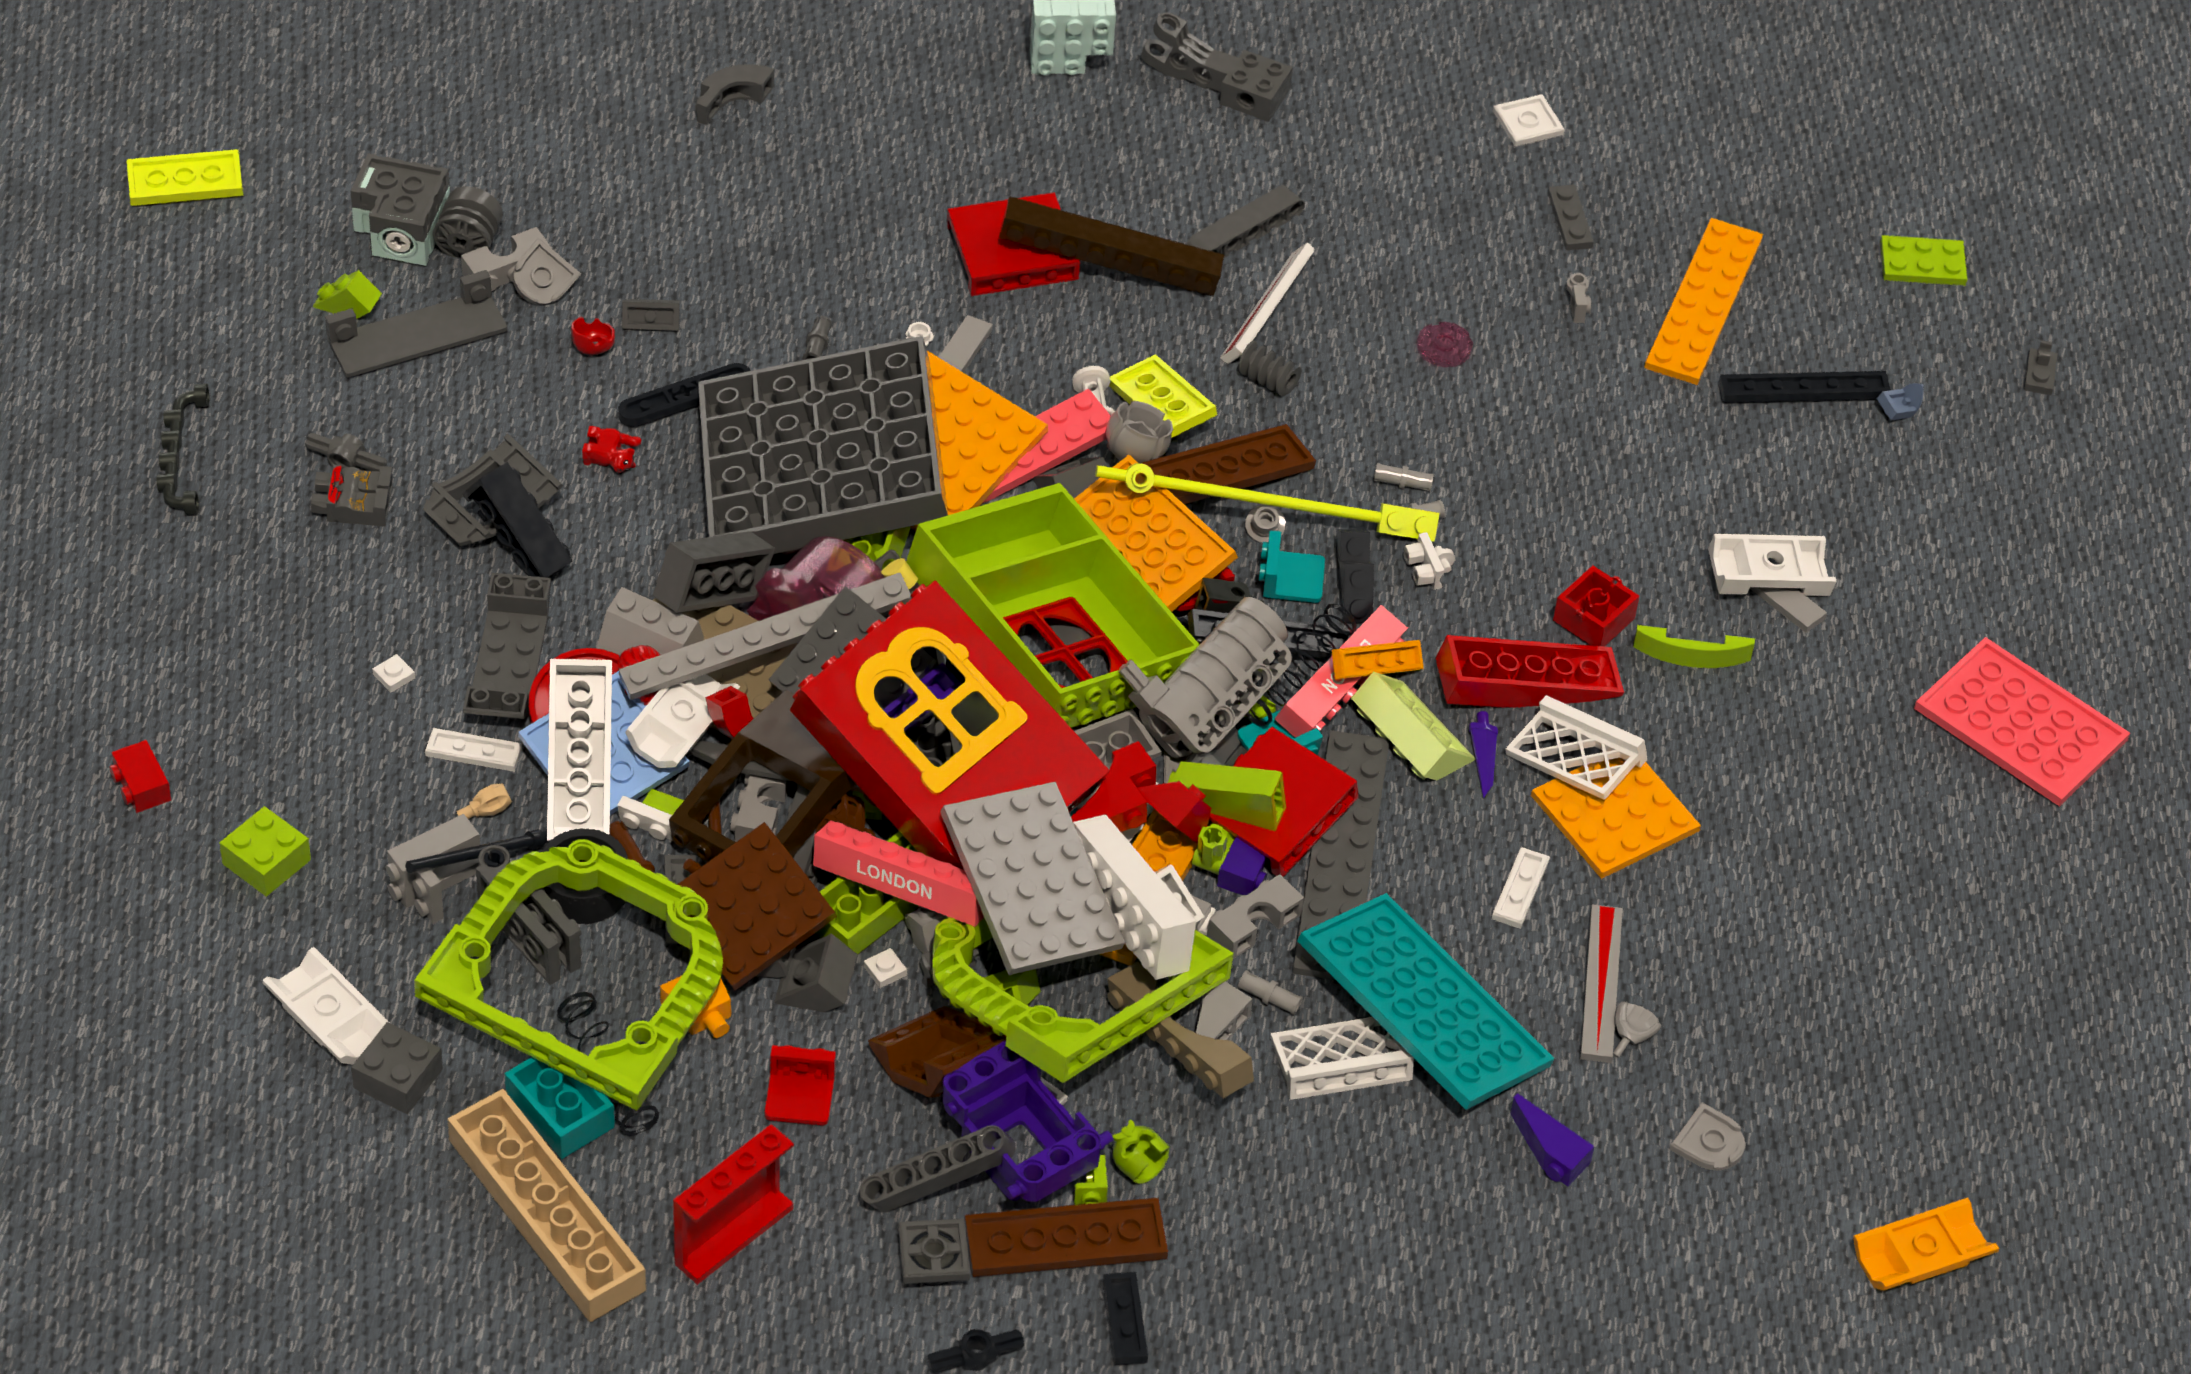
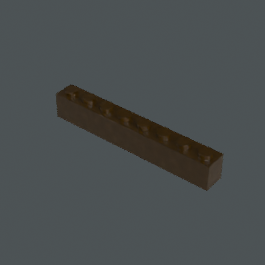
[999,196,1224,296]

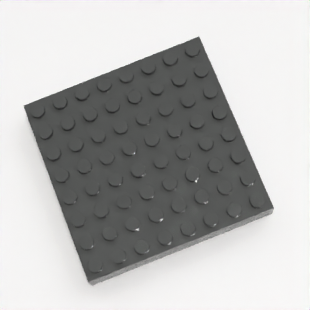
[698,336,948,554]

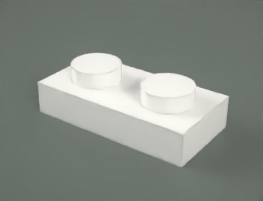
[617,796,673,841]

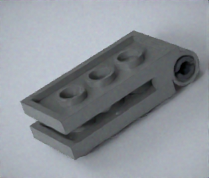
[476,845,582,985]

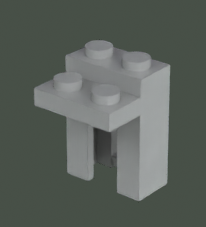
[386,814,480,924]

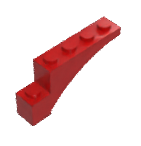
[1071,741,1156,832]

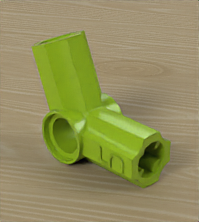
[1192,824,1235,875]

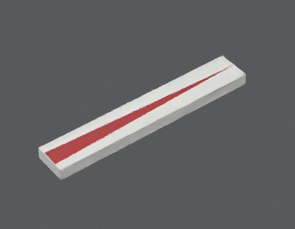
[1220,242,1314,363]

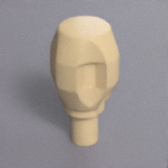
[456,783,512,819]

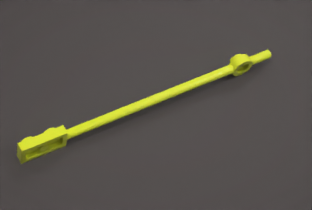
[1095,463,1440,542]

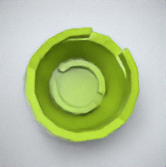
[1112,1120,1170,1184]

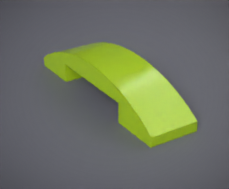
[1633,625,1755,668]

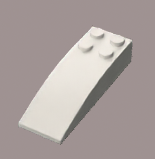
[547,659,612,841]

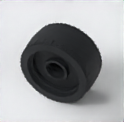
[541,828,628,924]

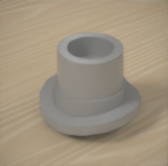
[1245,504,1285,543]

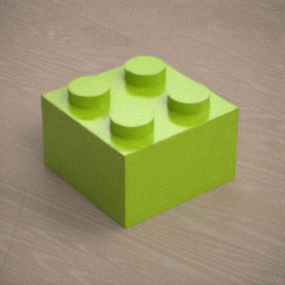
[219,806,311,897]

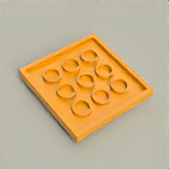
[1531,758,1701,879]

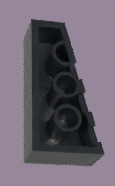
[462,462,572,578]

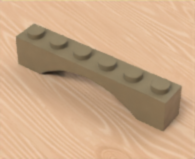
[1108,962,1254,1098]

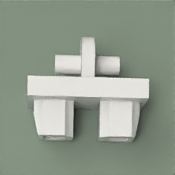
[1403,532,1455,590]

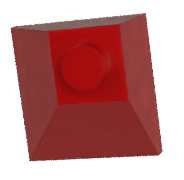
[1138,781,1212,844]

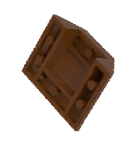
[868,1006,1007,1098]

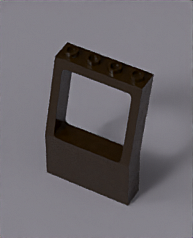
[669,690,856,861]

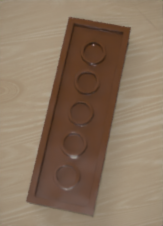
[1142,424,1316,504]
[964,1197,1168,1277]

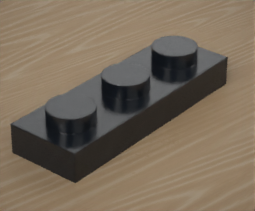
[1103,1272,1148,1365]

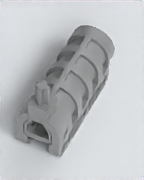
[1118,597,1292,758]

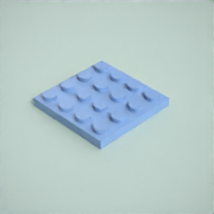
[518,671,690,815]

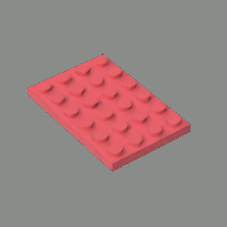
[1914,637,2130,807]

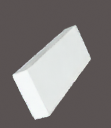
[425,728,522,772]
[1492,847,1550,929]

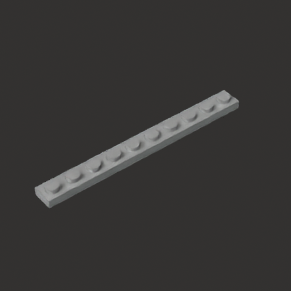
[619,573,912,700]

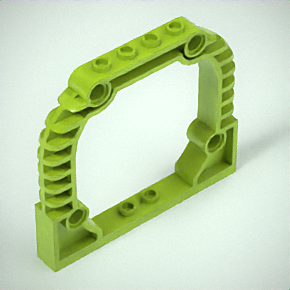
[414,839,723,1111]
[932,917,1234,1083]

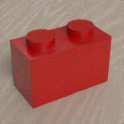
[109,740,171,813]

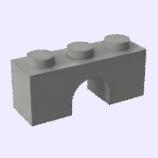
[461,227,552,291]
[730,774,791,842]
[1208,874,1304,959]

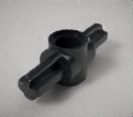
[928,1329,1024,1372]

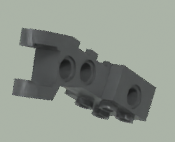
[1141,12,1293,122]

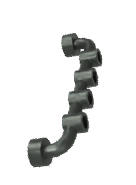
[157,384,210,515]

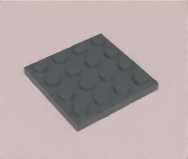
[768,586,937,709]

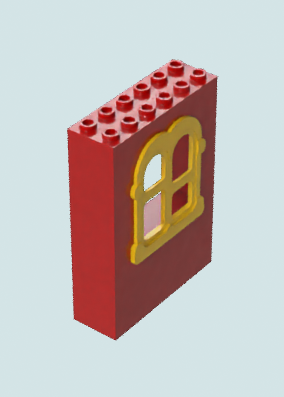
[790,580,1110,870]

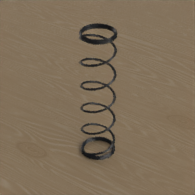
[1239,604,1357,726]
[557,992,659,1136]

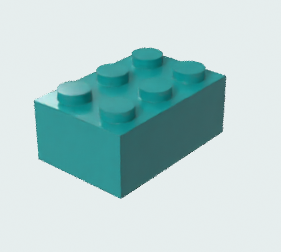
[504,1057,615,1159]

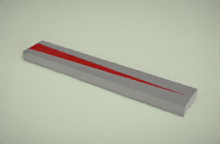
[1580,904,1623,1063]

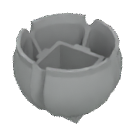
[1106,401,1173,463]

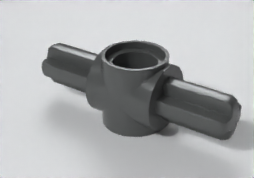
[305,433,387,471]

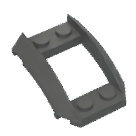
[423,433,563,547]

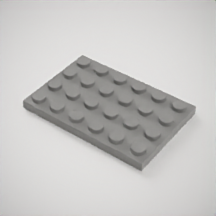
[940,782,1125,975]

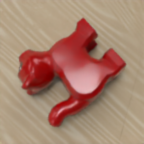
[582,426,642,473]

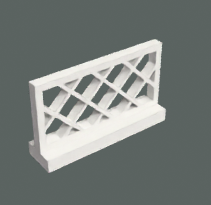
[1505,695,1647,800]
[1270,1017,1414,1100]

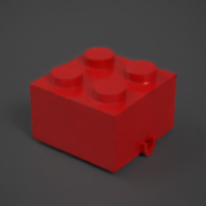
[1553,565,1640,647]

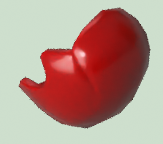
[571,317,615,355]

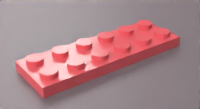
[983,388,1111,503]

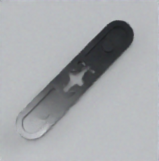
[618,363,750,427]

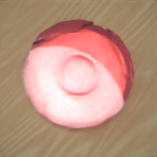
[1417,322,1473,367]

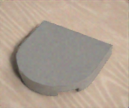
[513,237,581,305]
[1670,1102,1746,1170]

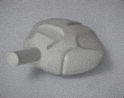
[1613,1001,1661,1058]

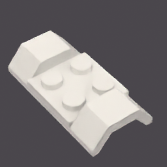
[625,674,740,768]
[262,947,390,1065]

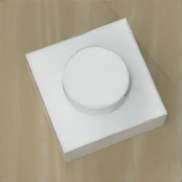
[372,654,415,692]
[864,948,907,988]

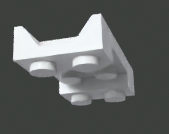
[1708,534,1837,596]

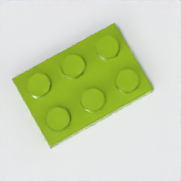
[1880,235,1967,286]

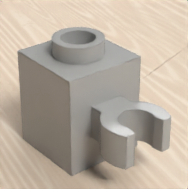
[904,906,949,953]

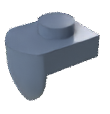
[1877,383,1924,420]

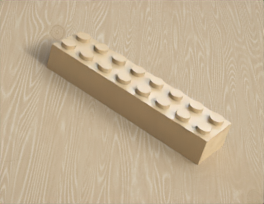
[448,1089,646,1322]

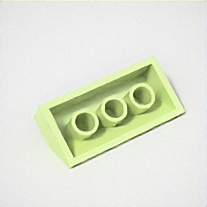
[1351,671,1475,781]

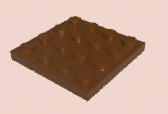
[677,822,837,991]

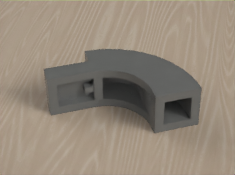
[695,64,774,125]

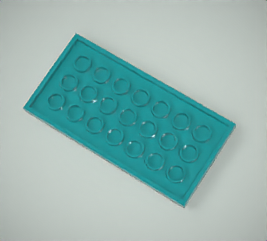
[1297,893,1555,1110]

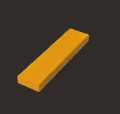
[1332,640,1424,680]

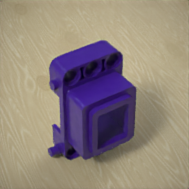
[943,1041,1113,1202]

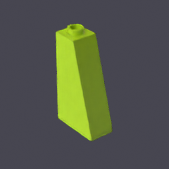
[1168,761,1286,831]

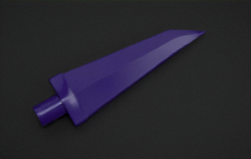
[1469,711,1498,798]

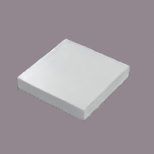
[1493,94,1565,147]

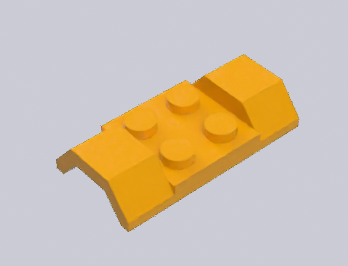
[1853,1198,1999,1290]

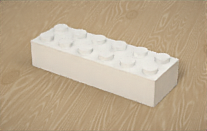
[1073,815,1196,980]

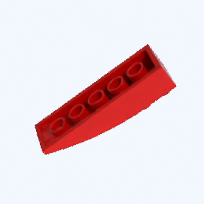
[1435,635,1624,707]

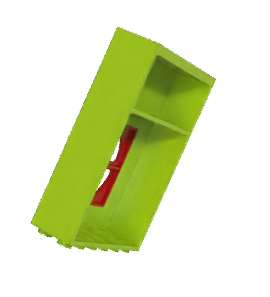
[906,483,1199,728]

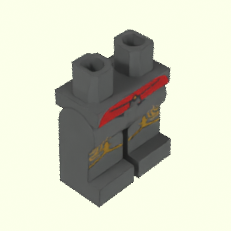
[311,464,393,527]

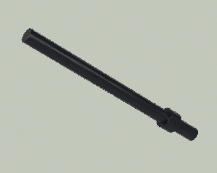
[405,829,549,873]

